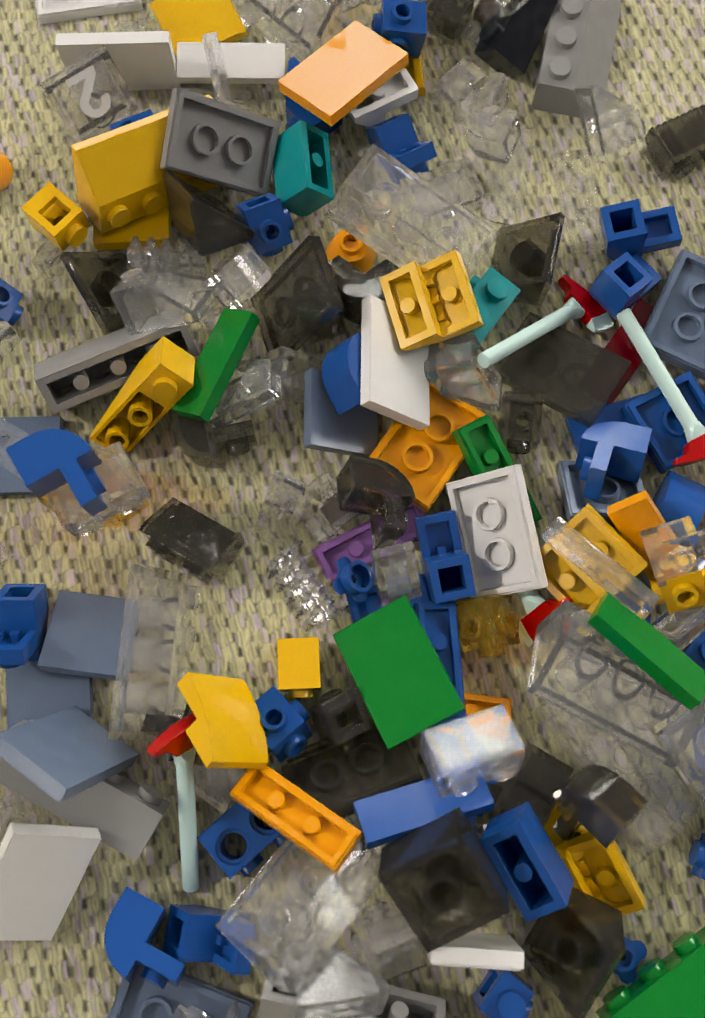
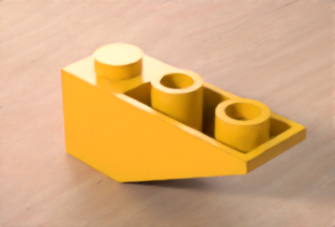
[90,336,195,458]

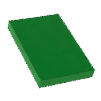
[333,595,467,750]

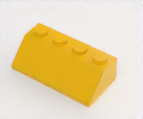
[71,94,219,234]

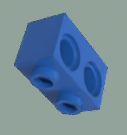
[197,802,288,879]

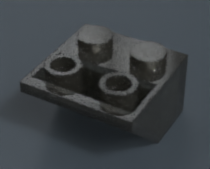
[139,497,246,585]

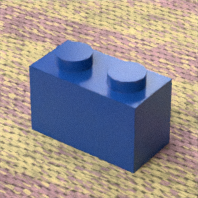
[479,802,574,923]

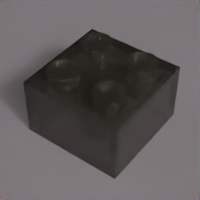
[378,807,510,953]

